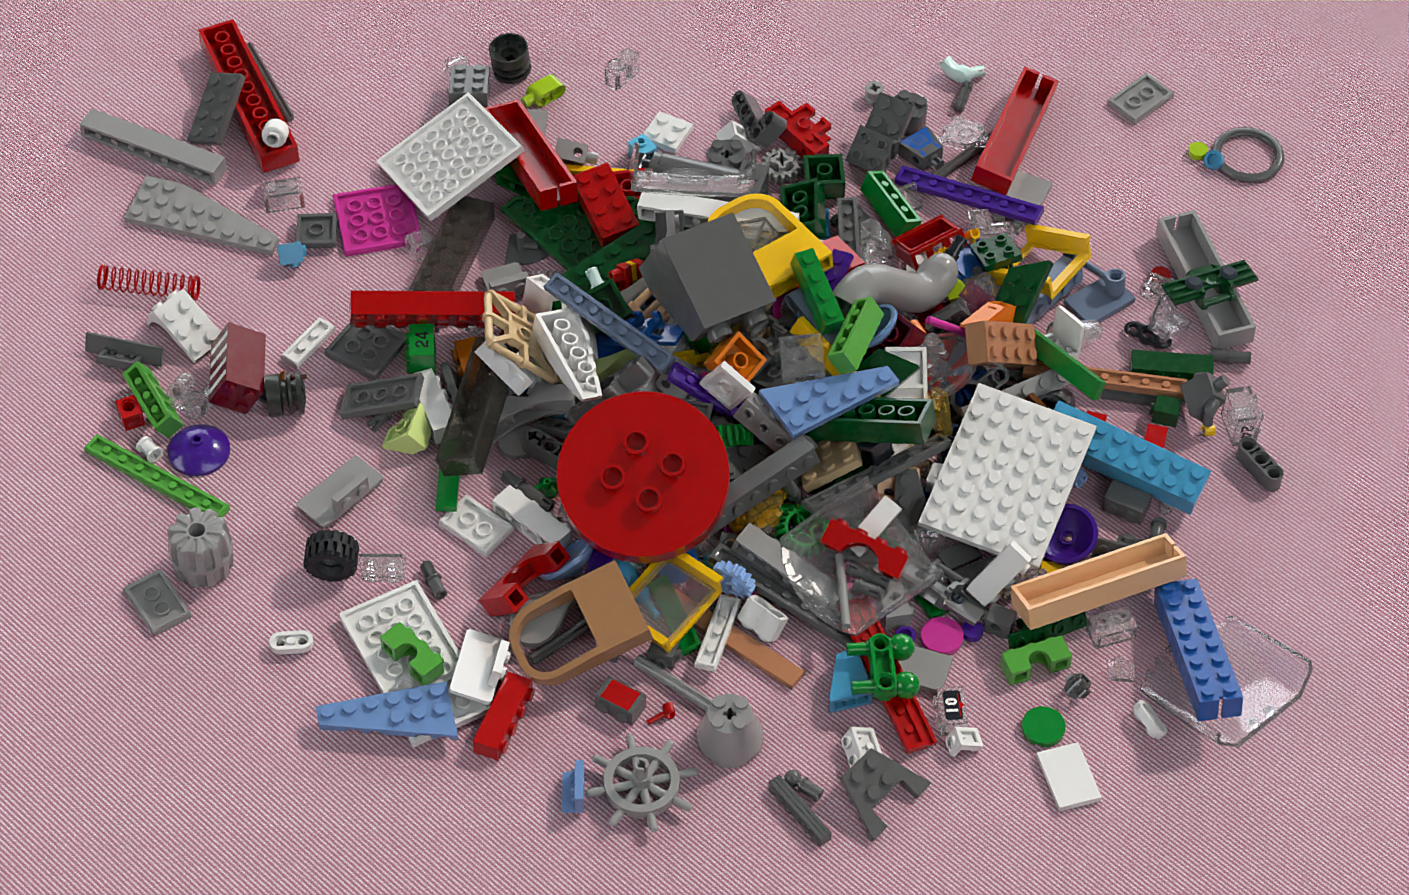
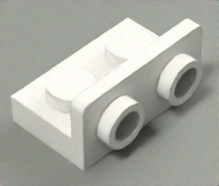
[841,727,882,768]

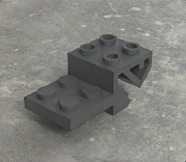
[845,92,916,172]

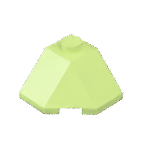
[382,403,432,454]

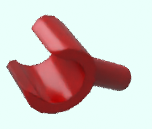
[646,702,676,725]

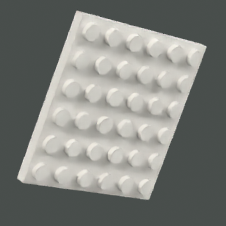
[376,92,525,222]

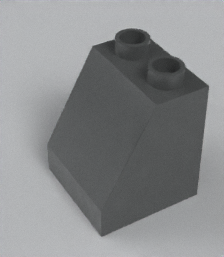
[639,212,776,344]

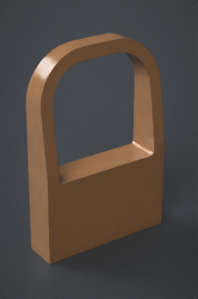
[509,560,653,686]

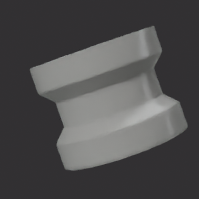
[864,81,884,105]

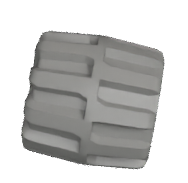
[167,507,233,588]

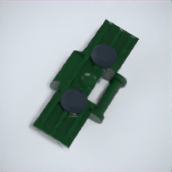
[1161,259,1259,310]

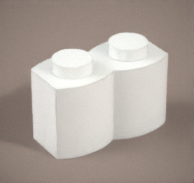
[737,595,789,642]

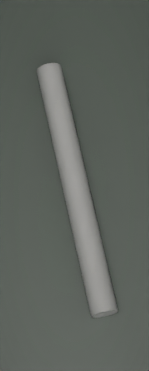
[835,553,851,629]

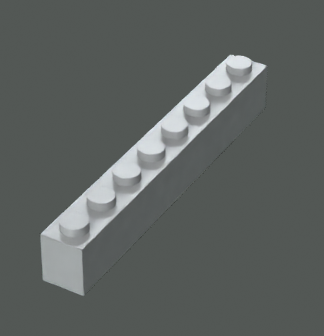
[80,109,227,186]

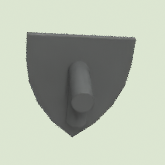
[505,232,550,265]

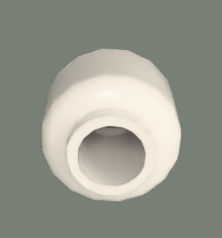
[261,119,289,148]

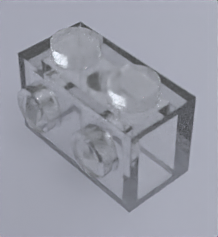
[1086,606,1138,649]

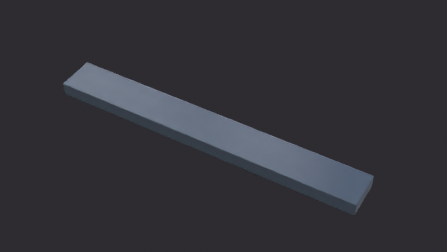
[543,272,676,374]

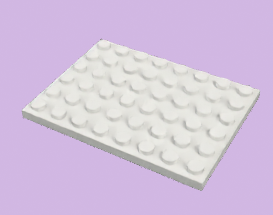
[918,383,1097,570]

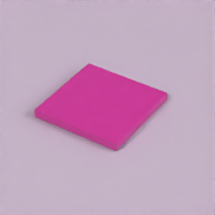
[333,184,423,257]

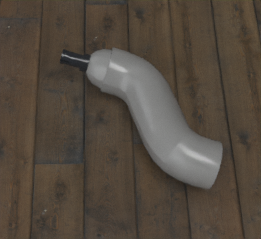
[832,235,967,314]

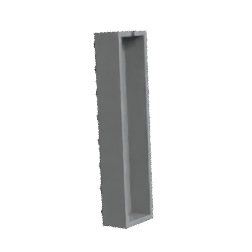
[1156,210,1256,349]

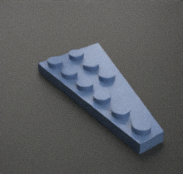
[759,366,899,440]
[315,681,459,740]

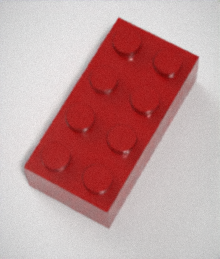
[573,162,639,248]

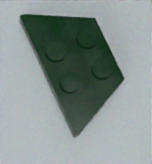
[994,260,1054,324]
[856,348,921,397]

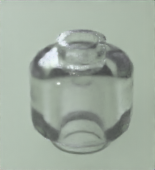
[443,53,471,78]

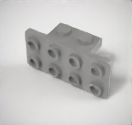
[296,456,383,528]

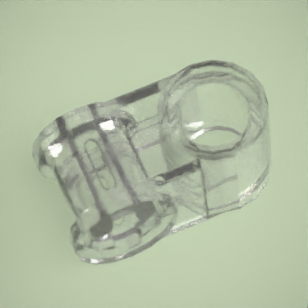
[1139,273,1174,306]

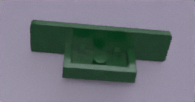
[1007,612,1088,649]

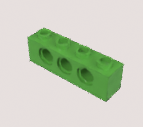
[122,361,184,438]

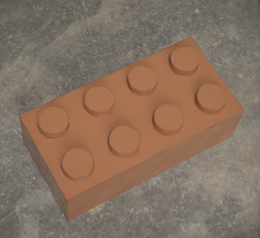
[965,320,1037,368]

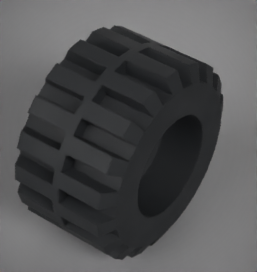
[303,529,359,582]

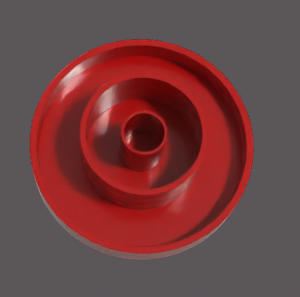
[557,391,730,563]

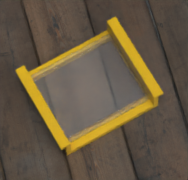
[629,553,723,653]

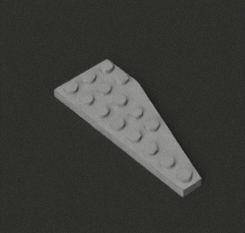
[124,175,279,256]

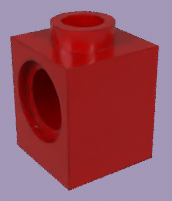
[115,395,145,431]

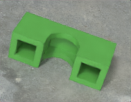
[380,622,444,686]
[1000,635,1072,686]

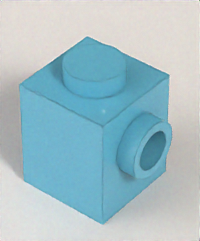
[628,134,657,160]

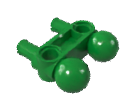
[846,633,920,701]

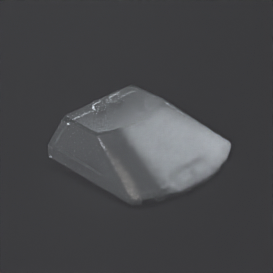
[780,476,944,636]
[1140,616,1313,748]

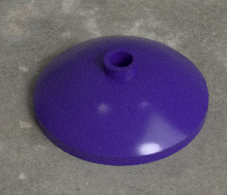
[168,424,230,476]
[1044,504,1098,565]

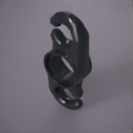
[1124,321,1172,349]

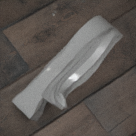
[510,577,577,649]

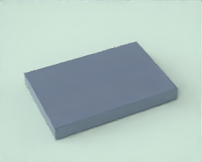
[1063,278,1136,329]

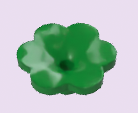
[534,477,558,499]

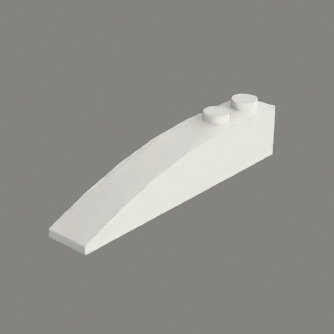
[532,308,602,402]

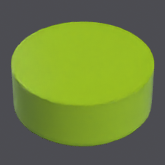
[1188,142,1208,160]

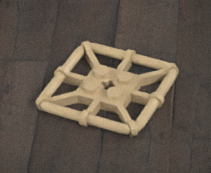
[482,290,560,384]

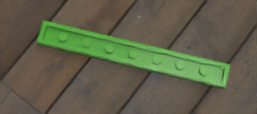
[84,434,230,518]

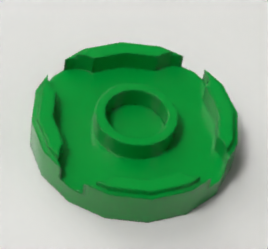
[1021,706,1066,748]

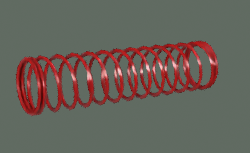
[97,264,201,301]

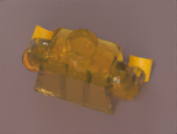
[728,488,787,533]

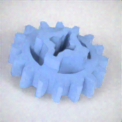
[712,560,756,599]

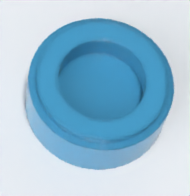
[1204,150,1224,170]

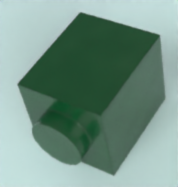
[1149,395,1182,428]

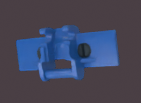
[596,311,685,348]

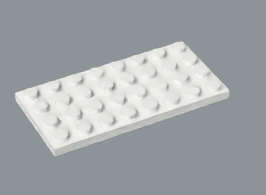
[339,580,491,748]

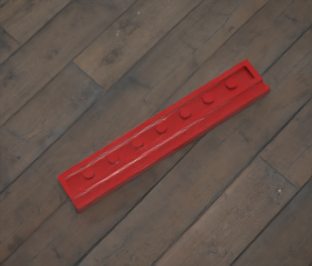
[837,596,937,754]

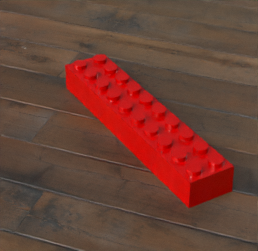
[198,19,300,173]

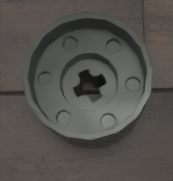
[489,33,532,84]
[265,371,307,417]

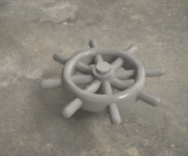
[585,734,698,832]

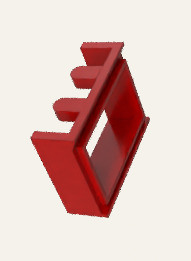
[891,214,968,271]

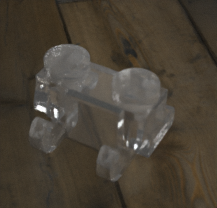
[919,333,949,373]

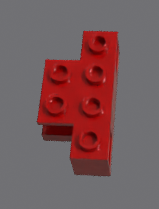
[765,100,832,159]

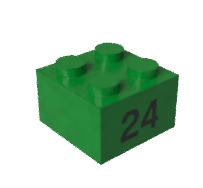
[405,323,436,376]

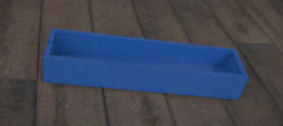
[1154,579,1244,721]

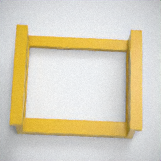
[985,223,1092,300]

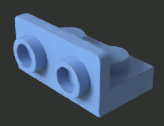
[562,760,585,813]

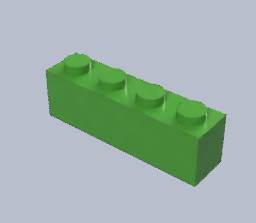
[827,296,884,374]

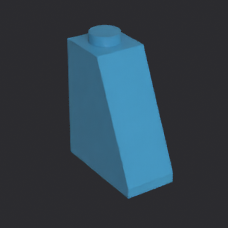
[829,650,872,713]

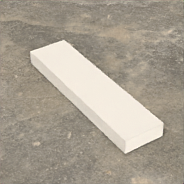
[695,594,741,673]

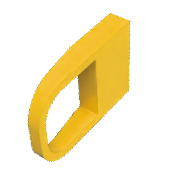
[708,194,833,298]

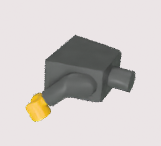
[1181,372,1230,437]

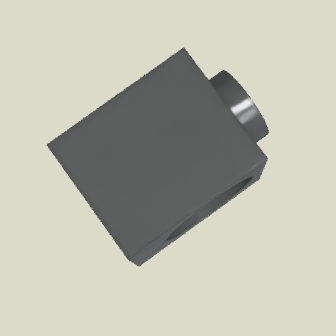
[982,603,1017,640]

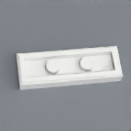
[281,317,336,369]
[848,495,902,558]

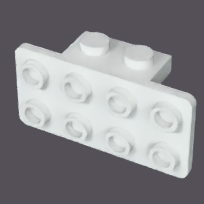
[449,629,511,705]

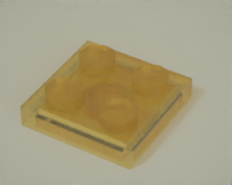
[928,387,953,436]

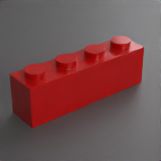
[473,671,535,761]

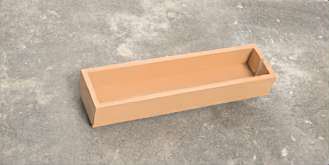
[1010,533,1187,630]

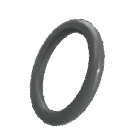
[1212,127,1285,183]

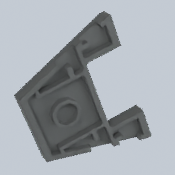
[839,748,931,841]

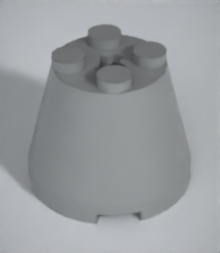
[697,694,763,768]

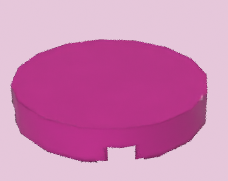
[920,617,964,656]

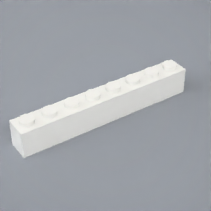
[637,188,799,241]

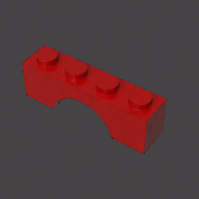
[820,518,909,582]

